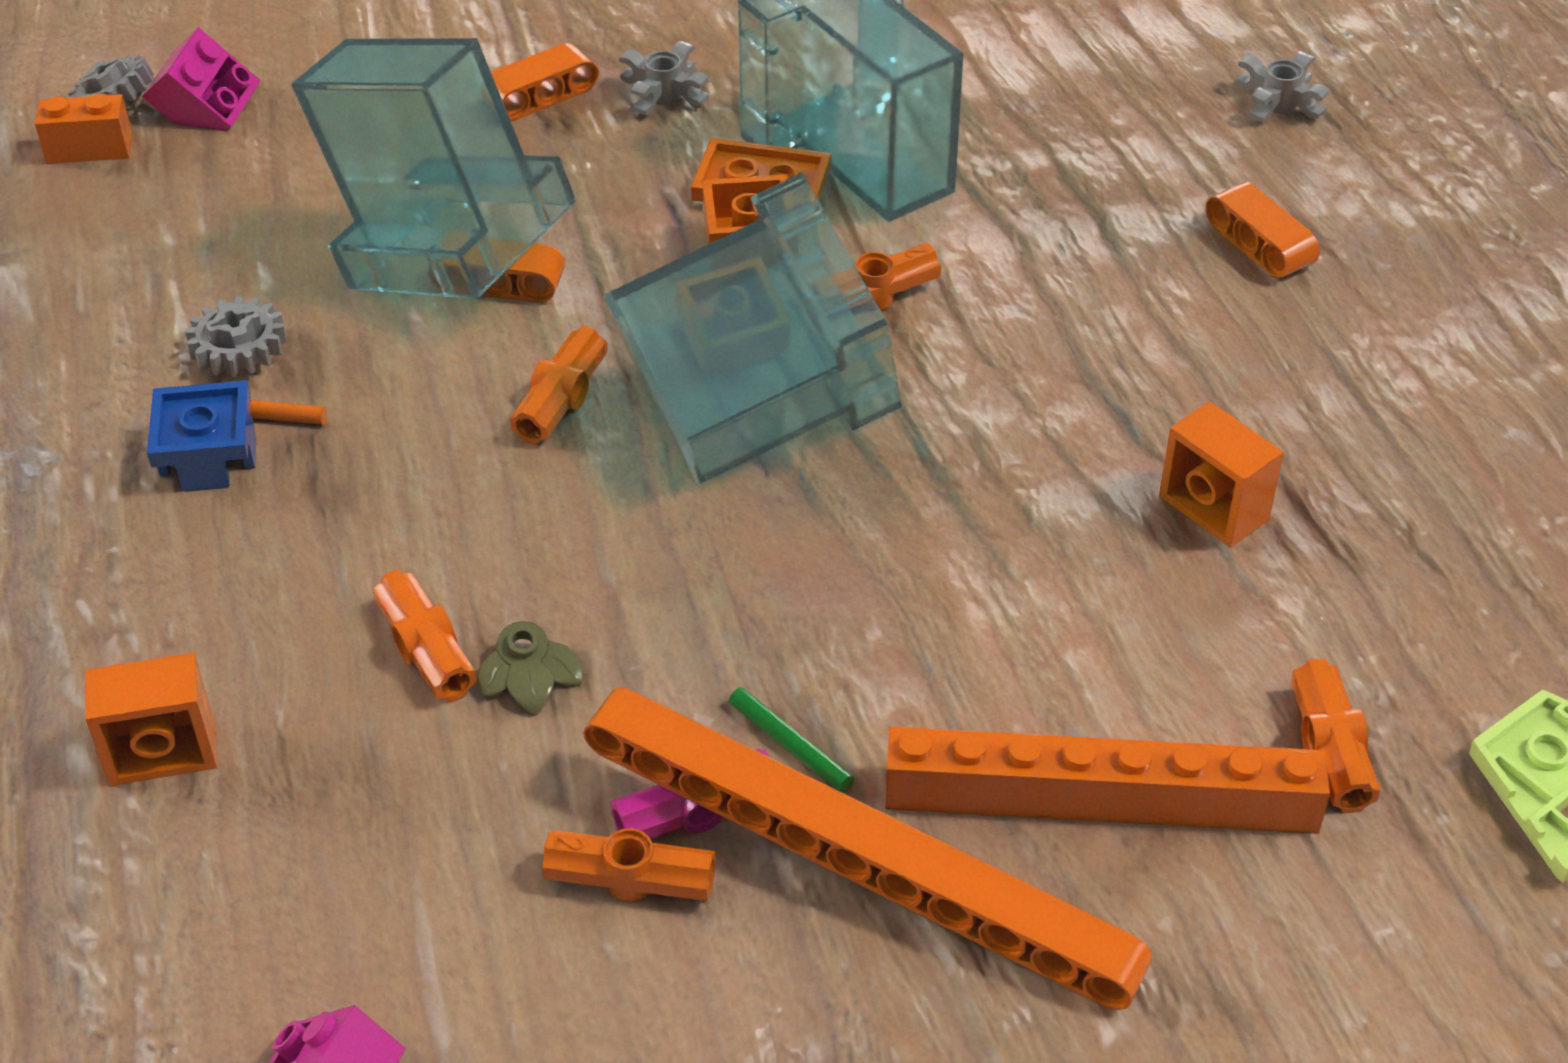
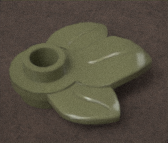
[478,621,582,715]

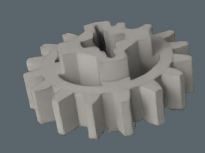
[68,55,154,109]
[185,296,287,377]

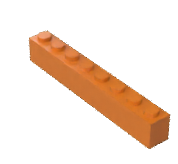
[885,726,1330,833]

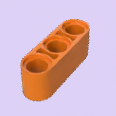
[479,43,599,121]
[1205,182,1320,279]
[432,234,565,302]

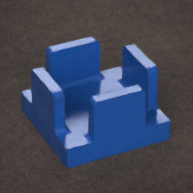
[147,380,256,492]

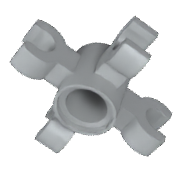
[619,41,709,115]
[1235,51,1330,122]

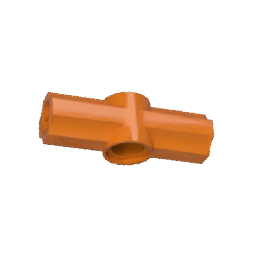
[808,242,941,321]
[510,325,608,445]
[373,569,477,702]
[1291,659,1380,813]
[542,828,716,902]

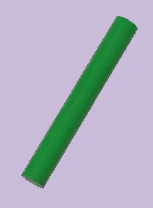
[729,687,854,793]

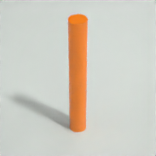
[250,400,327,425]

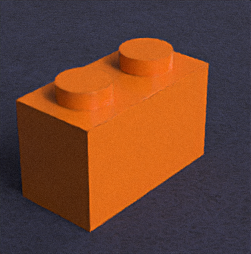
[35,94,133,164]

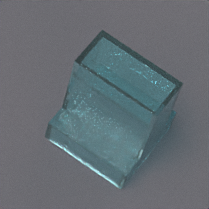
[738,0,964,222]
[291,38,577,299]
[603,173,902,486]

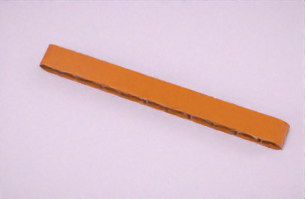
[583,688,1152,1010]

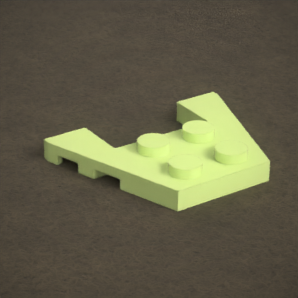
[1469,689,1568,883]

